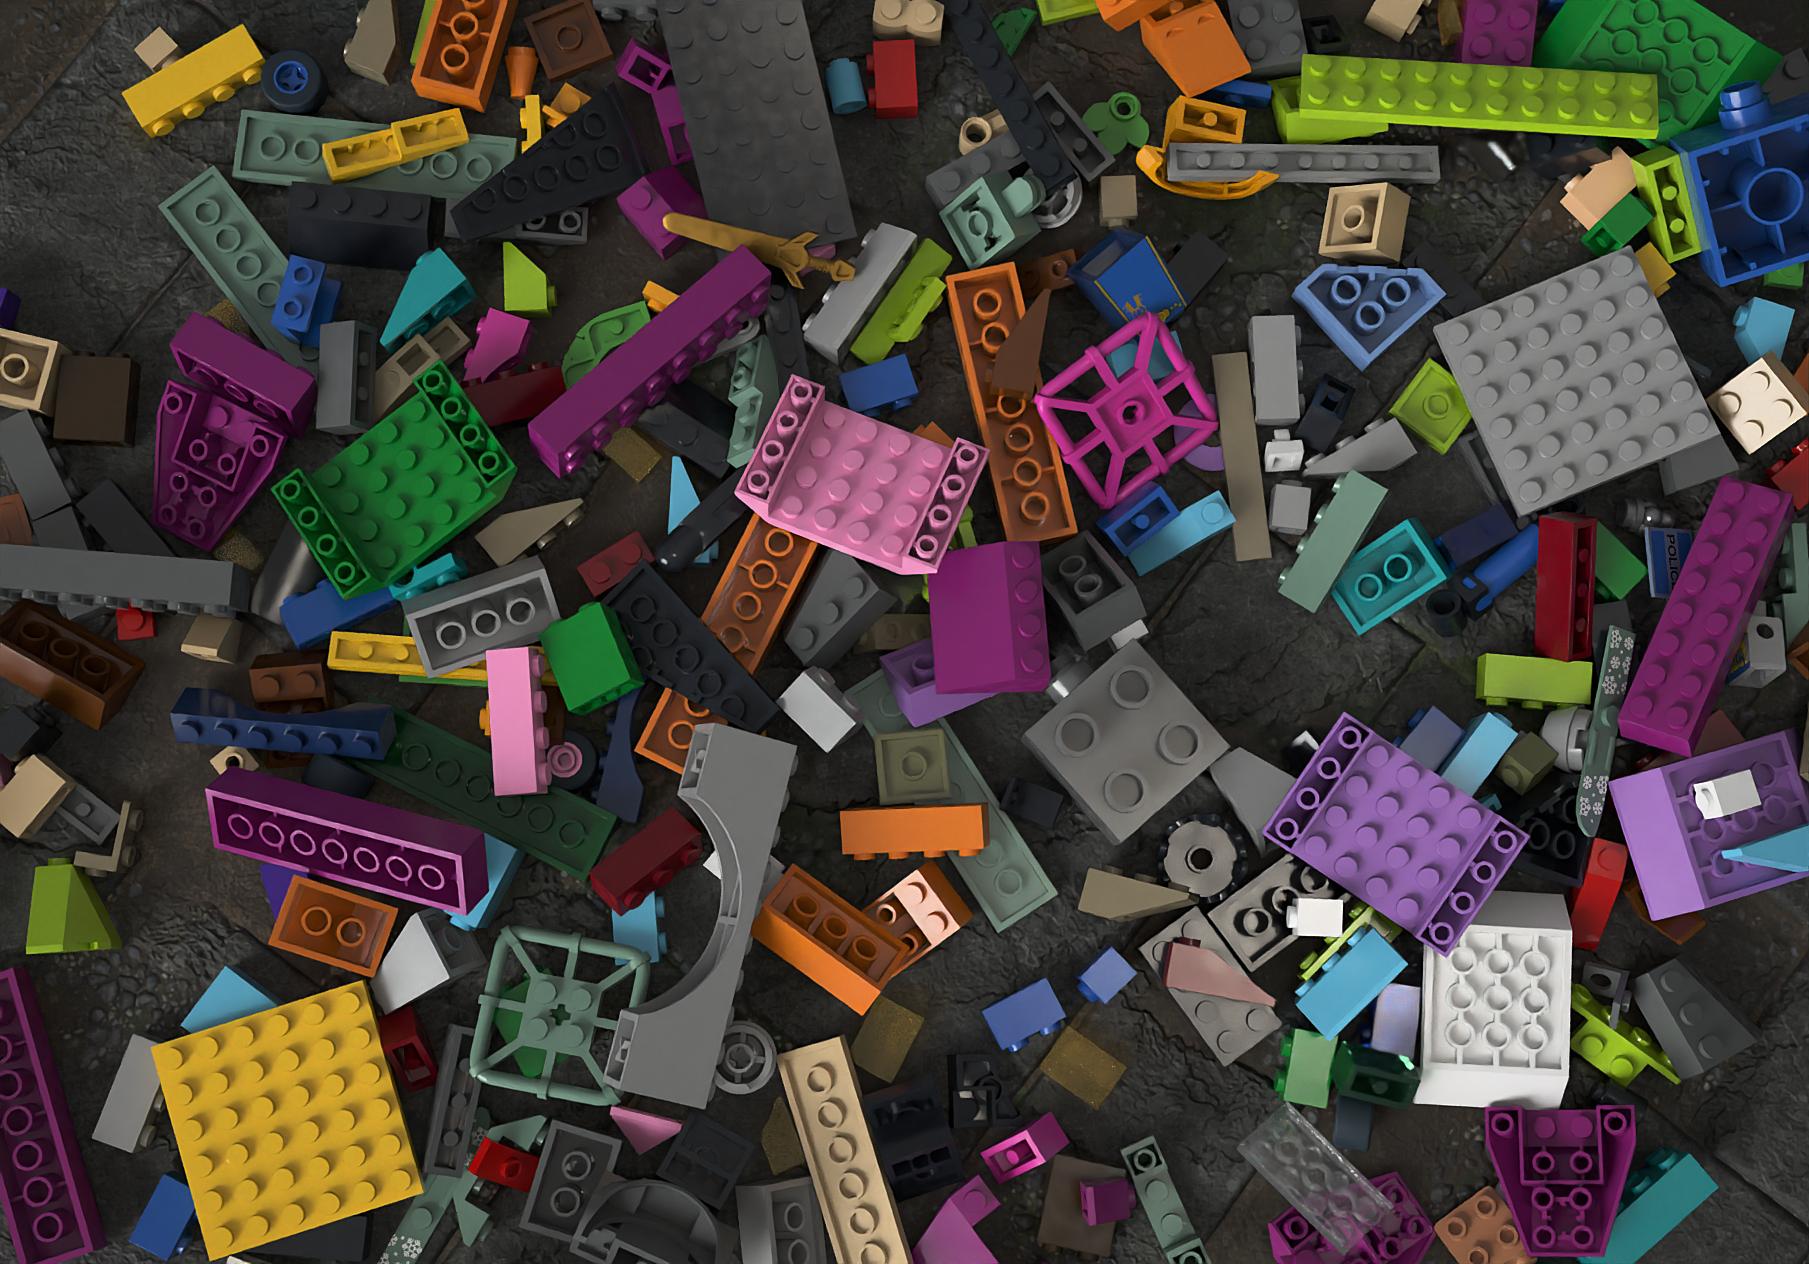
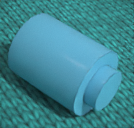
[824,58,867,114]

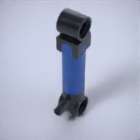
[1426,494,1587,638]

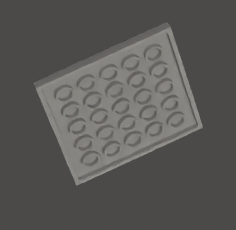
[1433,245,1721,518]

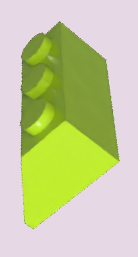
[1268,75,1388,145]

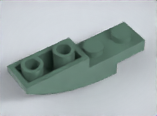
[727,334,780,468]
[1767,523,1809,667]

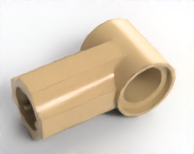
[958,109,1009,155]

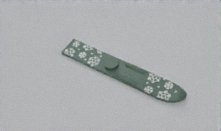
[1576,625,1636,837]
[377,1106,491,1264]

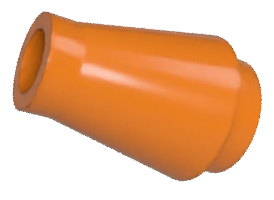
[505,46,539,99]

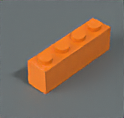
[840,802,990,860]

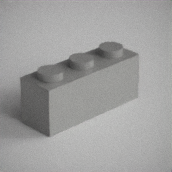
[1247,315,1305,426]
[92,1032,168,1153]

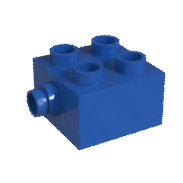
[1669,80,1809,287]

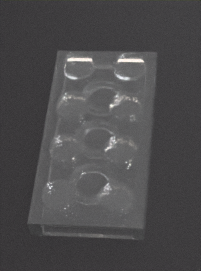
[1237,1101,1394,1256]

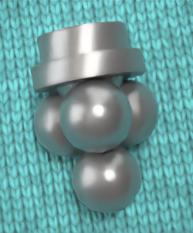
[1615,496,1675,537]

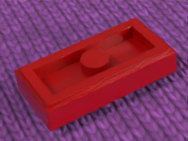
[468,1137,540,1193]

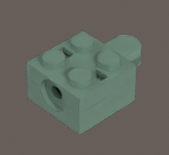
[938,171,1046,271]

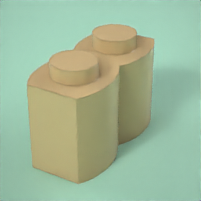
[872,0,944,47]

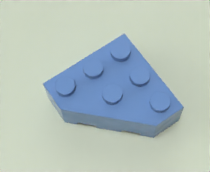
[1291,264,1446,372]

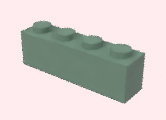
[1278,469,1391,614]

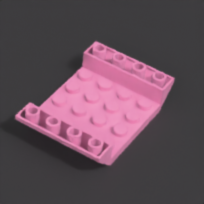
[735,374,991,575]

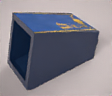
[1065,227,1192,346]

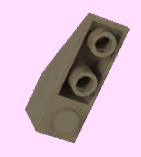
[343,0,402,86]
[475,498,588,568]
[1078,864,1199,922]

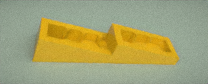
[322,108,469,185]

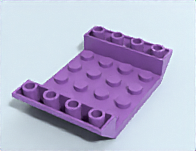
[1261,711,1530,958]
[1607,727,1809,921]

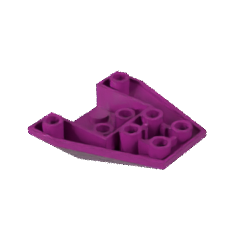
[152,380,288,552]
[1485,1105,1637,1257]
[1268,1171,1437,1264]

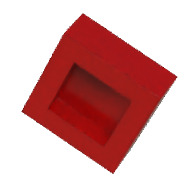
[116,604,158,642]

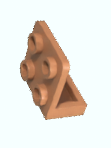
[1434,1186,1538,1264]

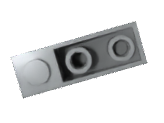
[1300,417,1417,480]

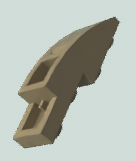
[362,316,473,435]

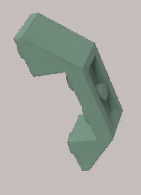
[452,1112,551,1247]
[1120,1134,1211,1264]

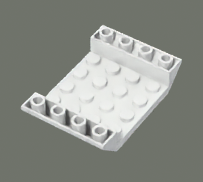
[1413,891,1572,1110]

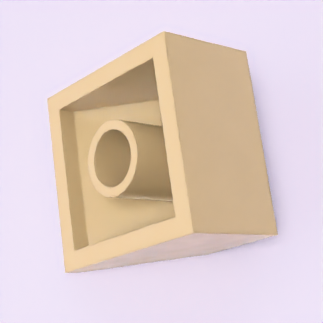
[1318,182,1411,265]

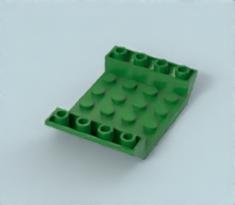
[1531,0,1784,150]
[271,359,518,600]

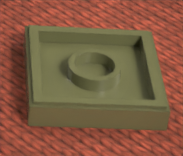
[874,727,952,806]

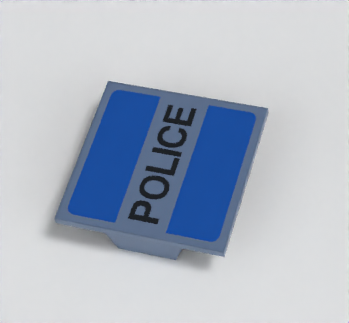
[1644,527,1693,598]

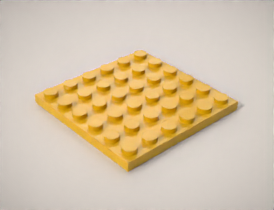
[151,980,426,1261]

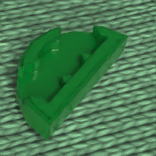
[992,8,1038,59]

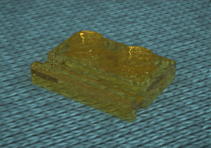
[849,994,925,1084]
[1038,1025,1127,1110]

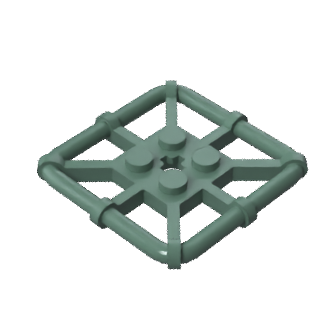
[469,925,651,1107]

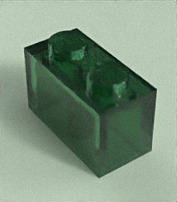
[1330,1041,1421,1111]

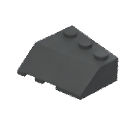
[782,545,898,671]
[1627,952,1764,1080]

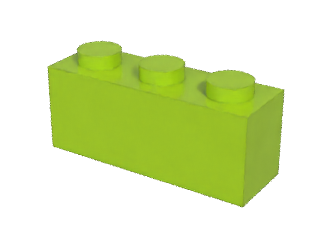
[1630,145,1702,264]
[1475,653,1593,710]

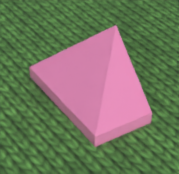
[610,1104,685,1155]

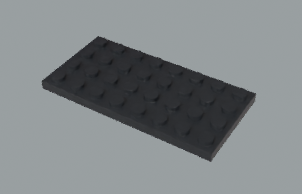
[655,0,857,263]

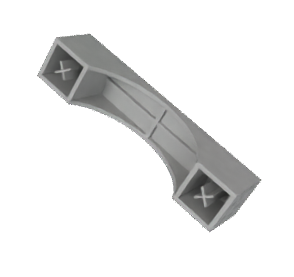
[602,723,798,1109]

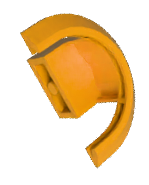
[1136,95,1279,200]

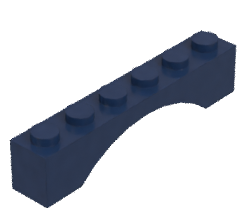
[590,673,651,824]
[170,687,397,760]

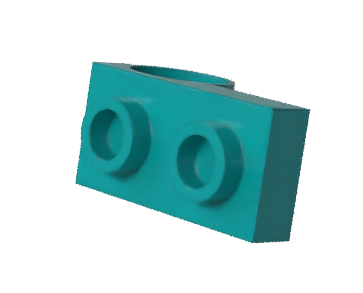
[389,553,469,601]

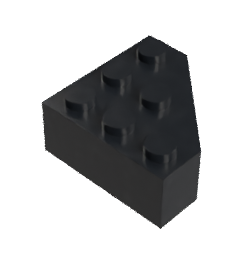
[1495,771,1594,888]

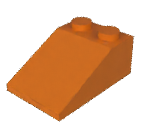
[268,874,399,978]

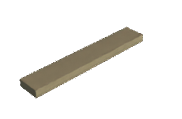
[1210,352,1272,563]

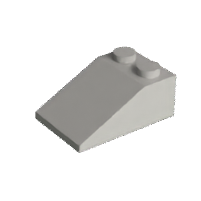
[776,666,866,753]

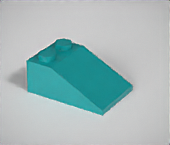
[380,247,478,356]
[1331,517,1455,636]

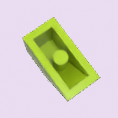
[503,242,557,319]

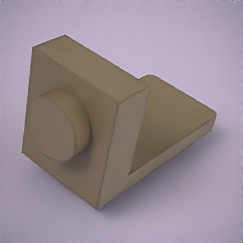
[853,614,931,655]
[73,800,143,877]

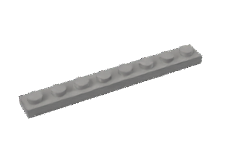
[1166,143,1441,184]

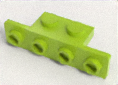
[849,238,952,365]
[1296,900,1403,981]
[1570,982,1682,1087]

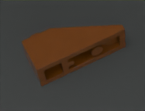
[984,289,1051,401]

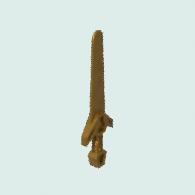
[663,212,856,289]

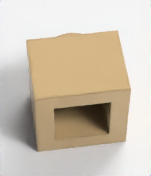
[134,26,186,73]
[210,746,266,775]

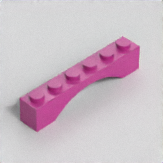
[458,308,534,386]

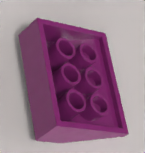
[927,541,1051,694]

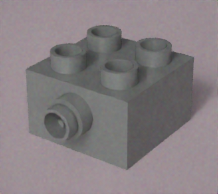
[1020,637,1230,846]

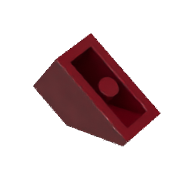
[378,1005,439,1094]

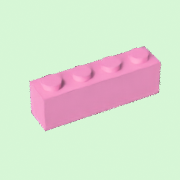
[486,647,552,797]

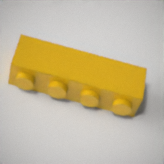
[122,24,266,138]

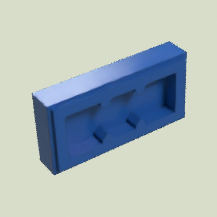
[1198,80,1272,109]

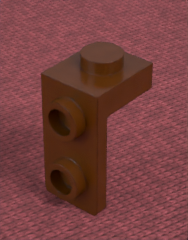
[1016,248,1086,301]
[1621,874,1707,945]

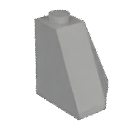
[1210,747,1297,859]
[369,907,488,1015]

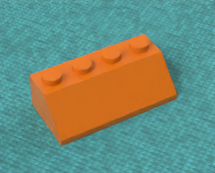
[750,863,910,1016]

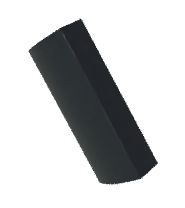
[248,518,329,628]

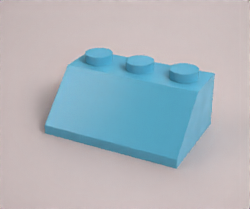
[1293,924,1408,1042]

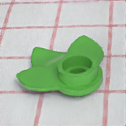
[1082,92,1149,156]

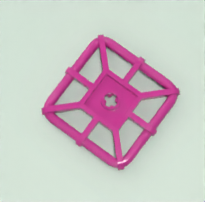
[1034,311,1220,510]

